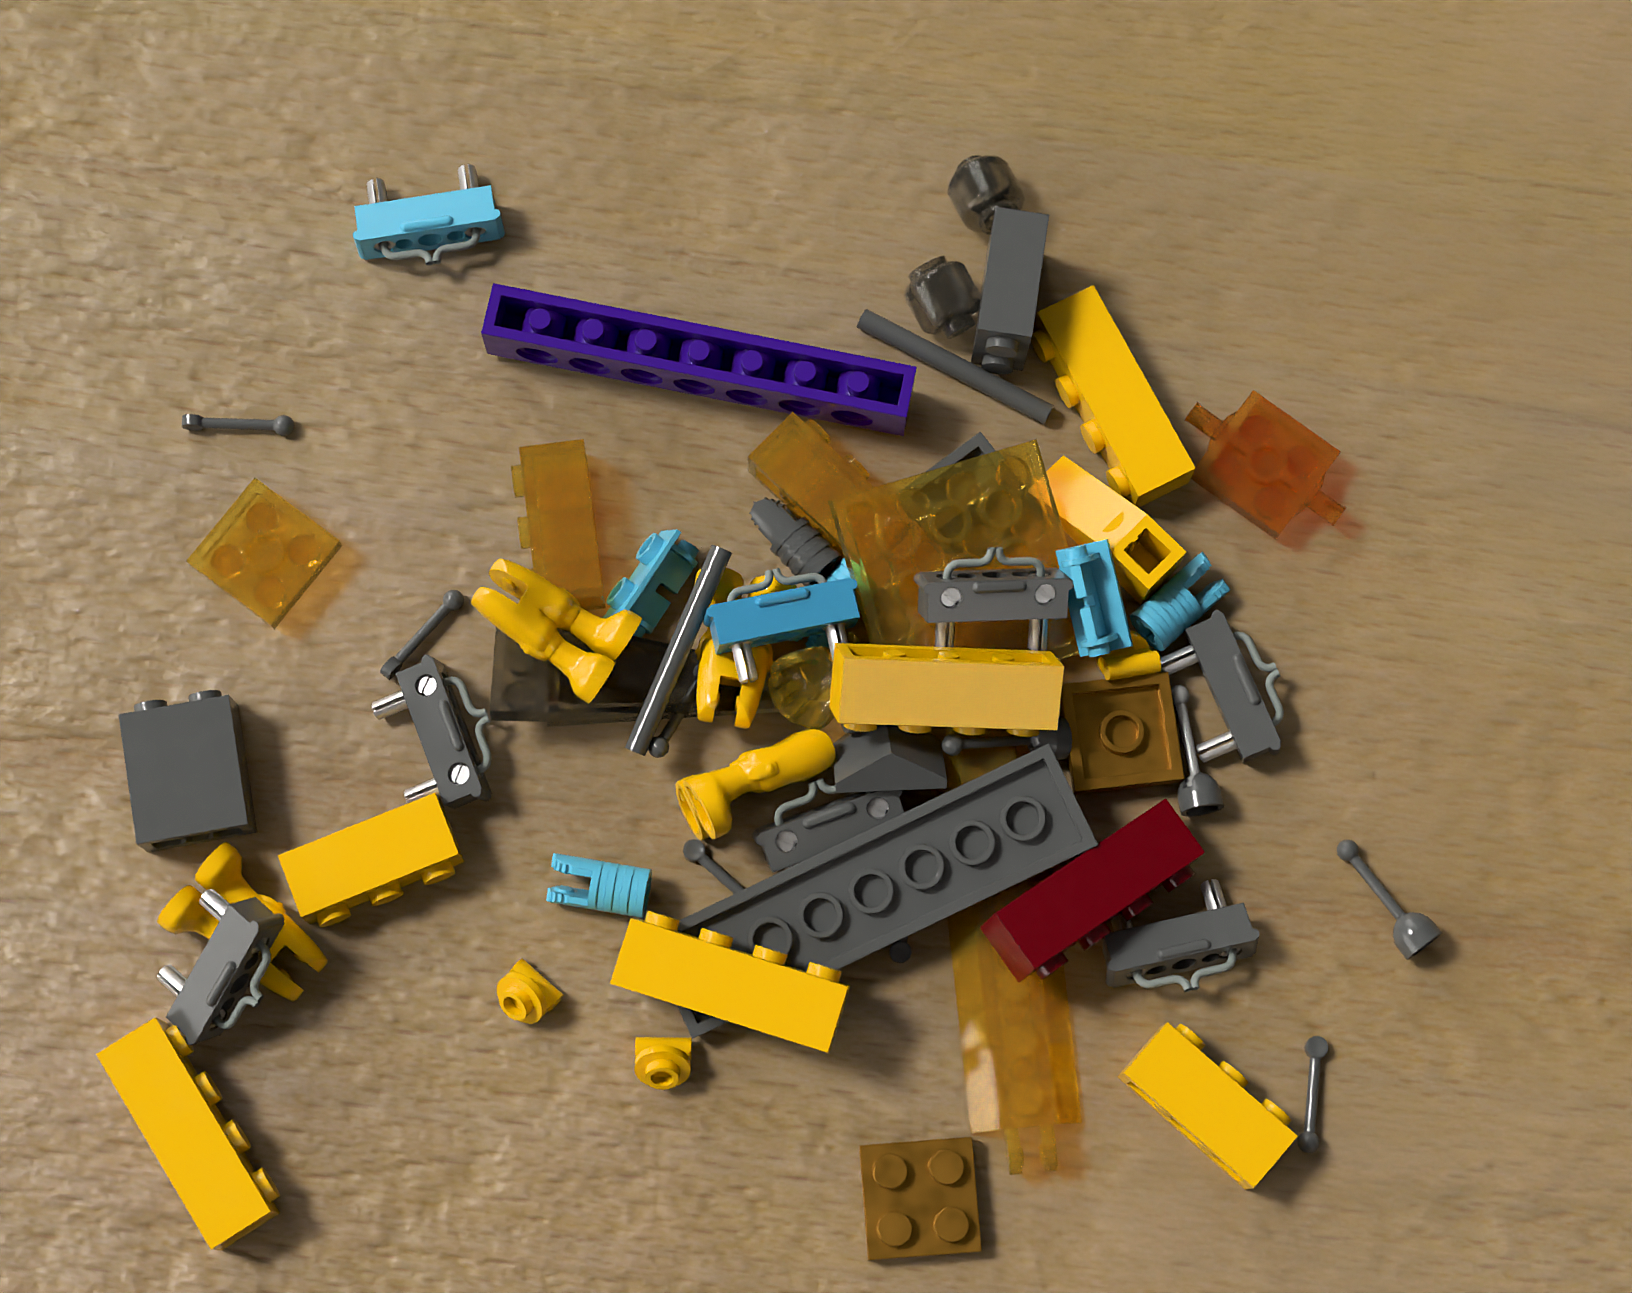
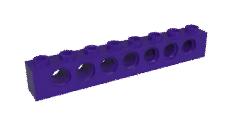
[481,283,917,436]

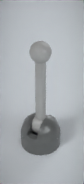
[1171,685,1224,817]

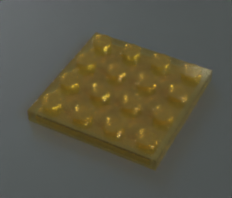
[828,439,1079,660]

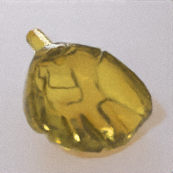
[768,632,859,730]

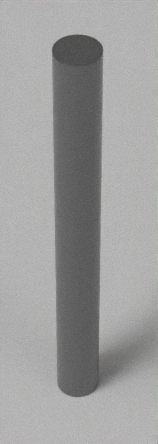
[857,309,1054,424]
[625,545,732,756]

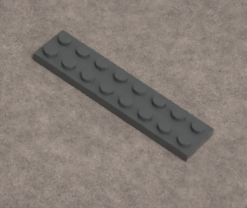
[677,744,1098,1039]

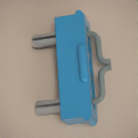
[703,568,860,684]

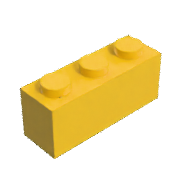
[277,793,465,927]
[1118,1022,1298,1190]

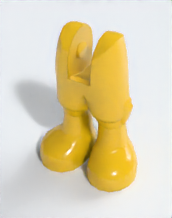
[471,558,642,704]
[694,568,797,729]
[675,729,836,841]
[157,842,328,1001]

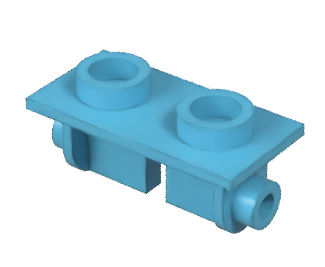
[603,529,699,640]
[1055,539,1133,657]

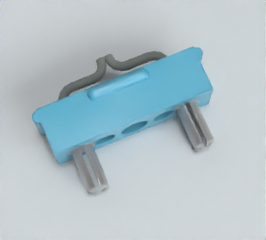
[353,164,505,265]

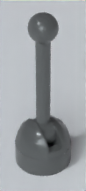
[942,716,1072,760]
[1337,840,1442,960]

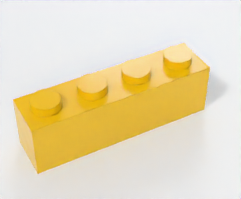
[1031,285,1196,508]
[829,643,1064,737]
[610,911,850,1053]
[96,1017,280,1251]

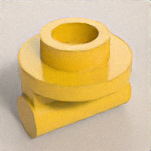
[1096,630,1161,681]
[497,958,564,1024]
[634,1037,692,1090]

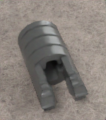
[749,497,842,586]

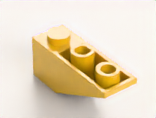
[1025,455,1187,605]

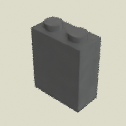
[971,207,1049,374]
[118,690,257,852]

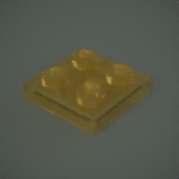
[186,478,342,629]

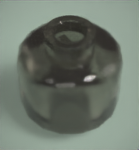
[947,155,1025,235]
[904,256,981,339]

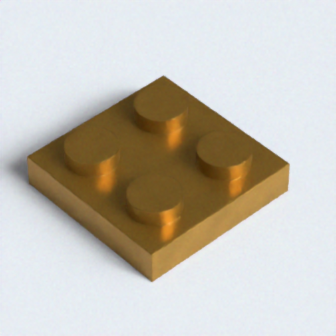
[1060,672,1184,795]
[859,1137,982,1260]

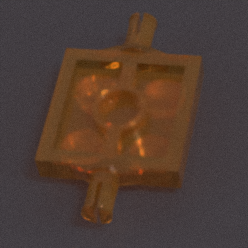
[1184,390,1347,539]

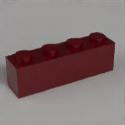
[980,798,1205,983]

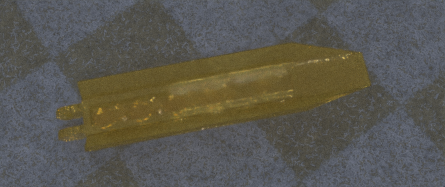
[936,727,1082,1175]

